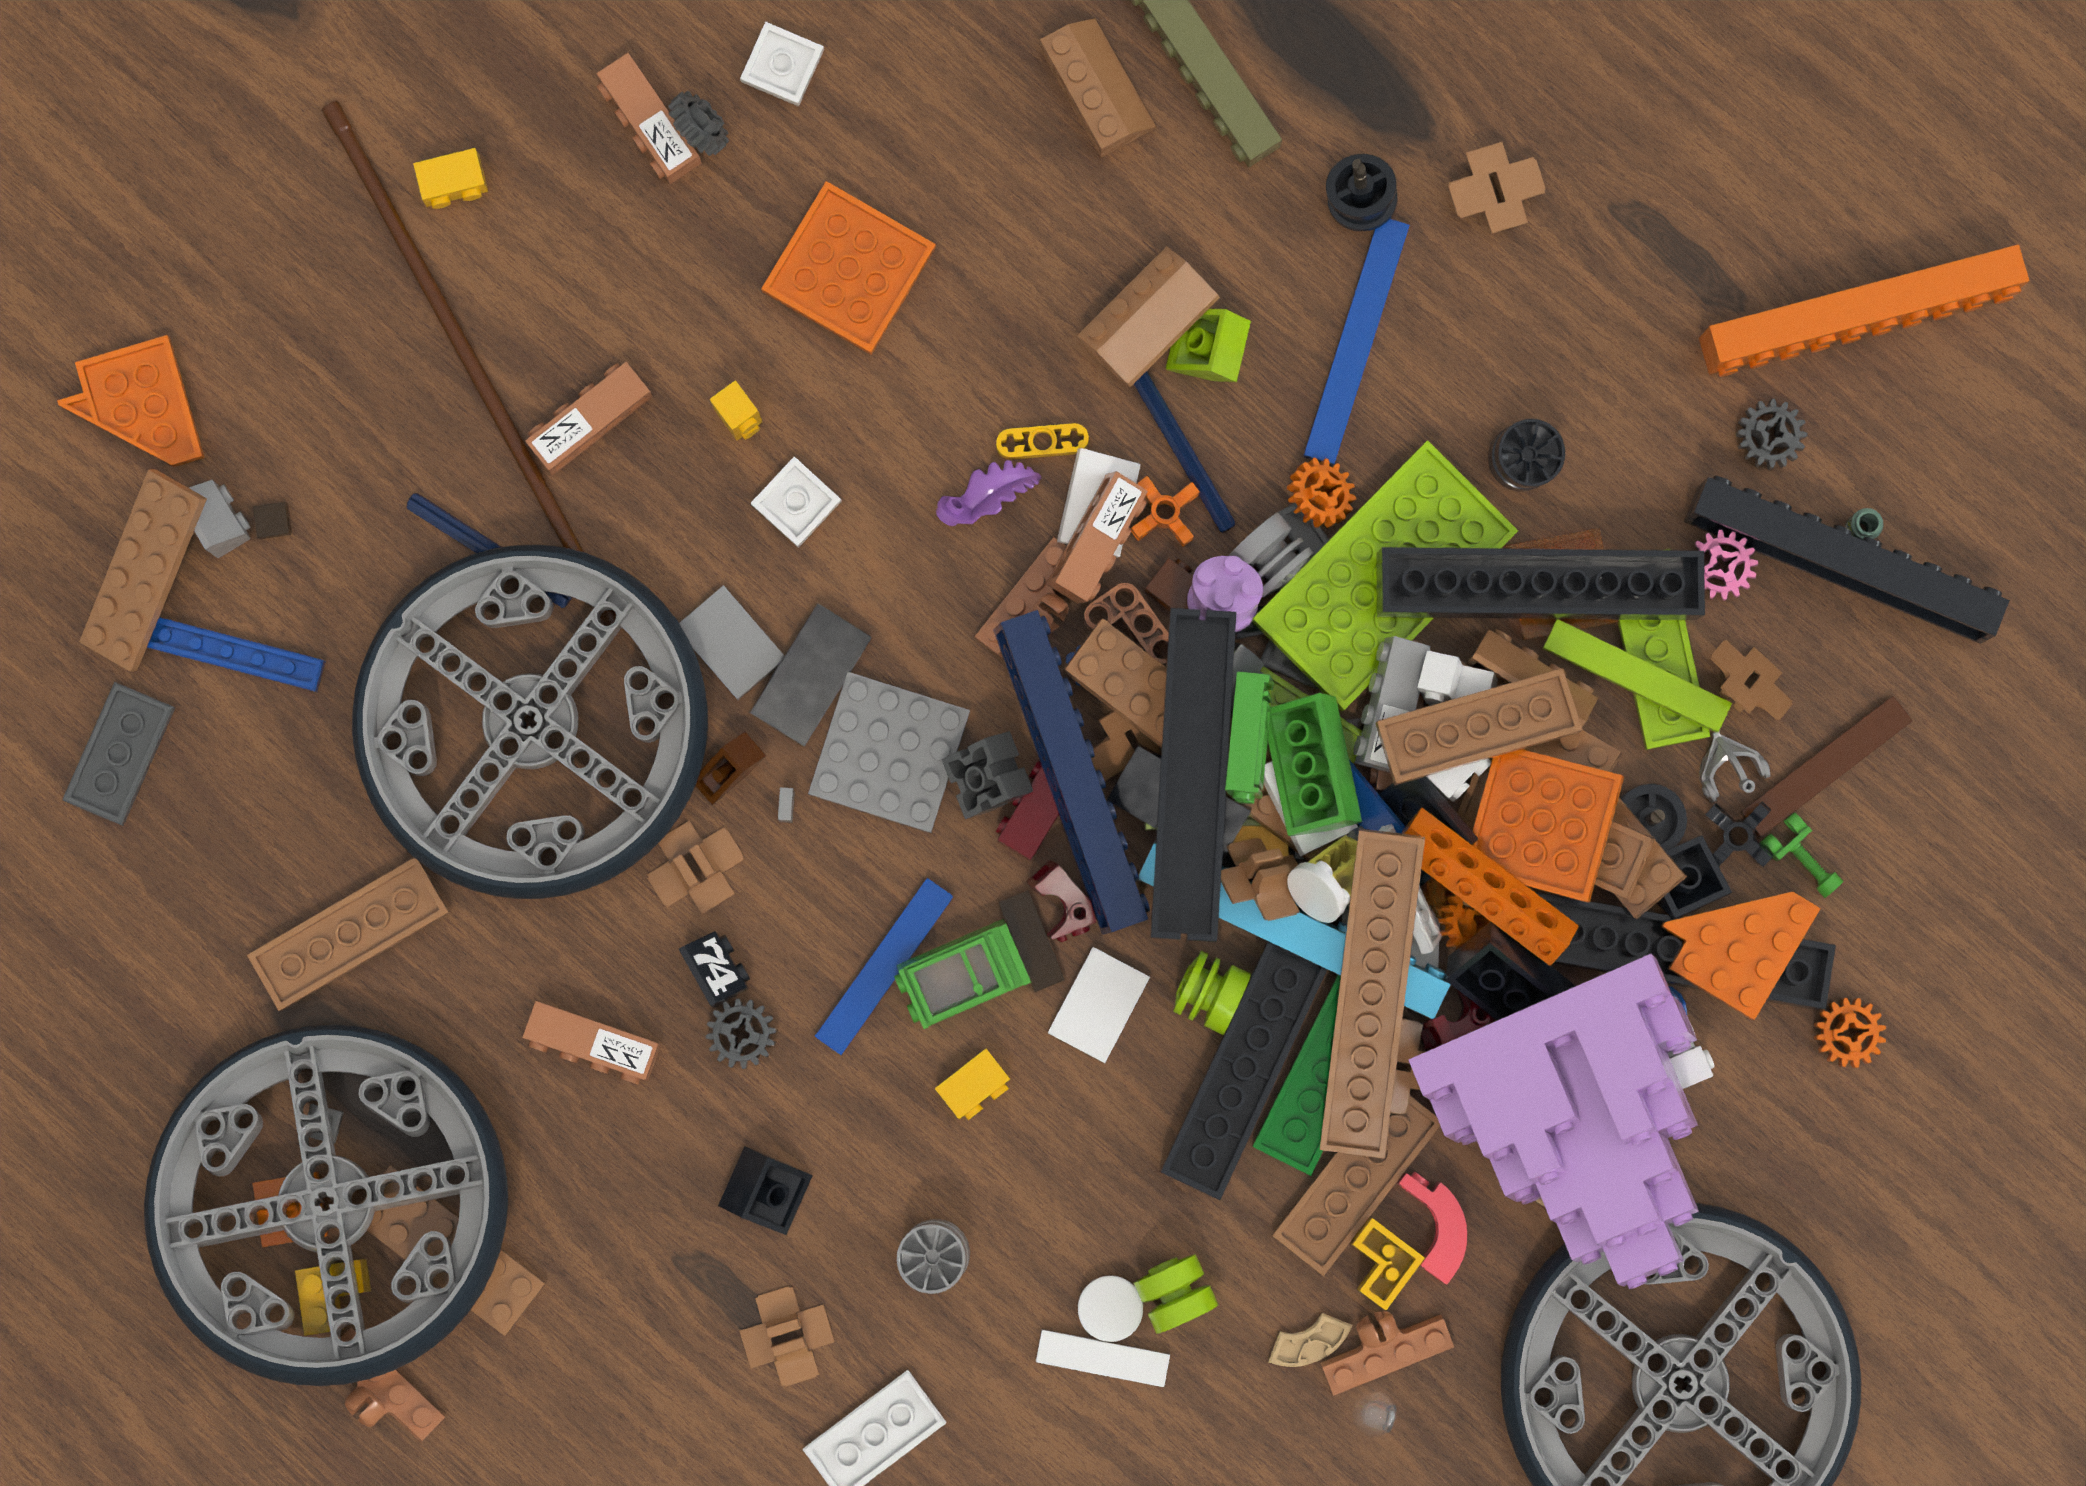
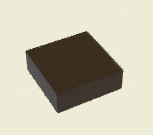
[253,502,291,539]

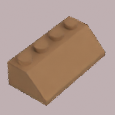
[1040,18,1156,158]
[1077,246,1220,387]
[1466,629,1598,727]

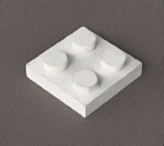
[740,22,824,106]
[751,457,842,548]

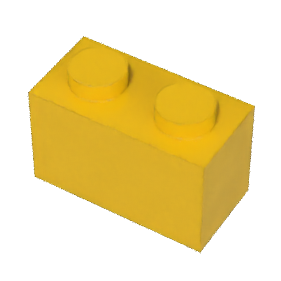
[413,148,488,209]
[709,380,762,441]
[935,1049,1010,1120]

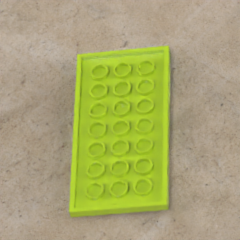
[1252,440,1518,711]

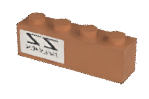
[596,53,702,184]
[525,362,653,476]
[1046,471,1148,604]
[522,1001,661,1085]

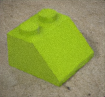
[1166,309,1251,382]

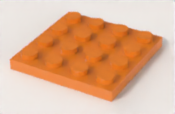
[761,181,936,355]
[1472,749,1624,903]

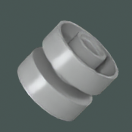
[897,1219,970,1294]

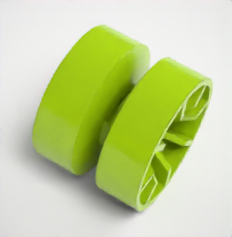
[1133,1254,1219,1334]

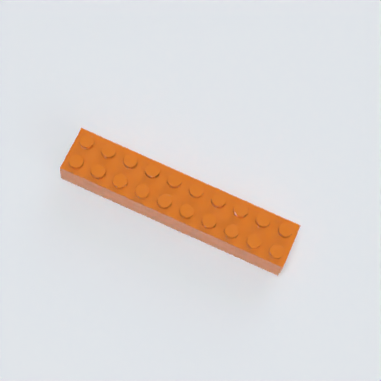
[1699,244,2030,377]

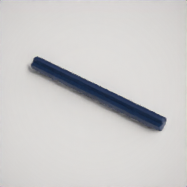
[1134,371,1235,533]
[406,493,572,608]

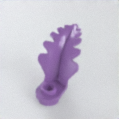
[936,460,1041,526]

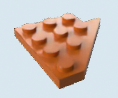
[57,335,205,467]
[1661,891,1821,1020]

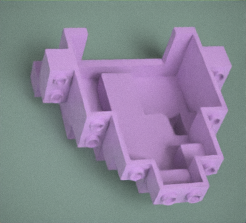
[1409,954,1699,1289]

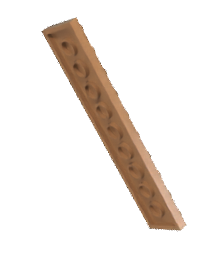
[1063,618,1342,861]
[1320,828,1425,1159]

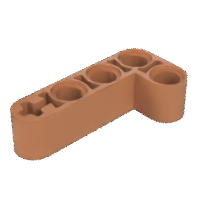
[1084,583,1168,667]

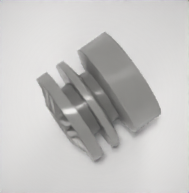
[1229,513,1314,598]

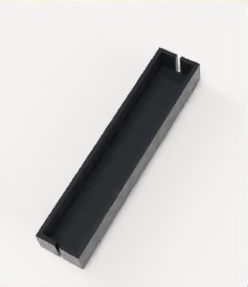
[1684,476,2010,644]
[1150,608,1237,942]

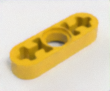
[996,423,1089,460]

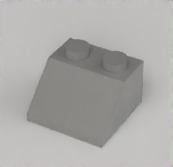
[189,480,251,558]

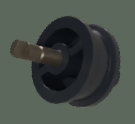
[1326,154,1398,231]
[1621,784,1687,851]

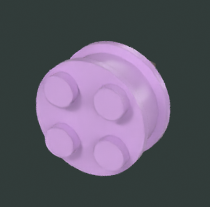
[1187,556,1263,632]

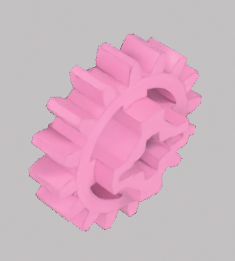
[1695,530,1758,601]

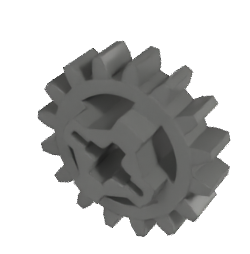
[668,91,729,156]
[1736,399,1808,470]
[706,998,777,1069]

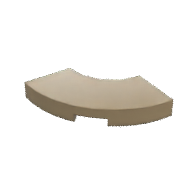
[1268,1313,1353,1367]

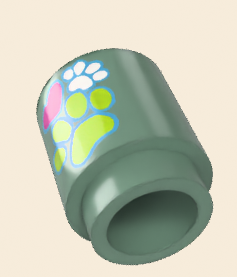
[1845,508,1883,540]

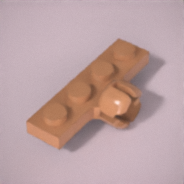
[975,537,1069,658]
[1320,1311,1454,1396]
[341,1328,445,1443]

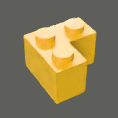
[1350,1217,1425,1311]
[295,1259,371,1336]

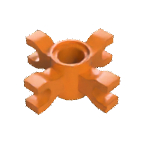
[1131,476,1200,547]

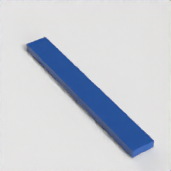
[1303,219,1410,466]

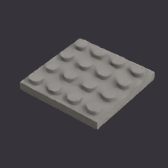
[808,672,970,833]

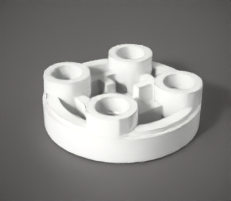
[1287,861,1351,923]
[1078,1275,1143,1342]

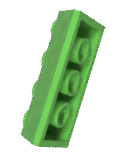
[1268,693,1362,836]

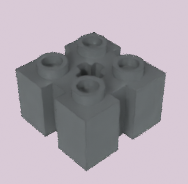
[942,731,1033,819]

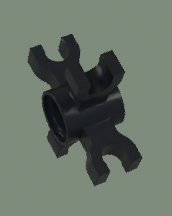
[1705,801,1774,867]

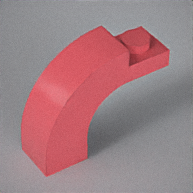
[1396,1172,1467,1285]

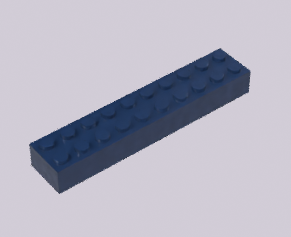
[993,610,1150,935]

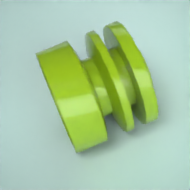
[1173,951,1251,1035]

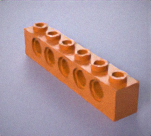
[1401,808,1579,966]

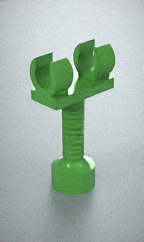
[1760,812,1844,898]

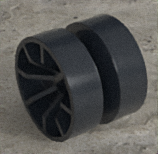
[1488,419,1565,492]

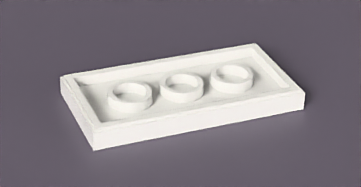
[803,1370,947,1486]

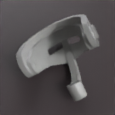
[1699,732,1771,803]

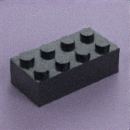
[1445,922,1576,1021]

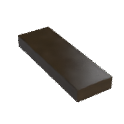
[998,890,1065,992]

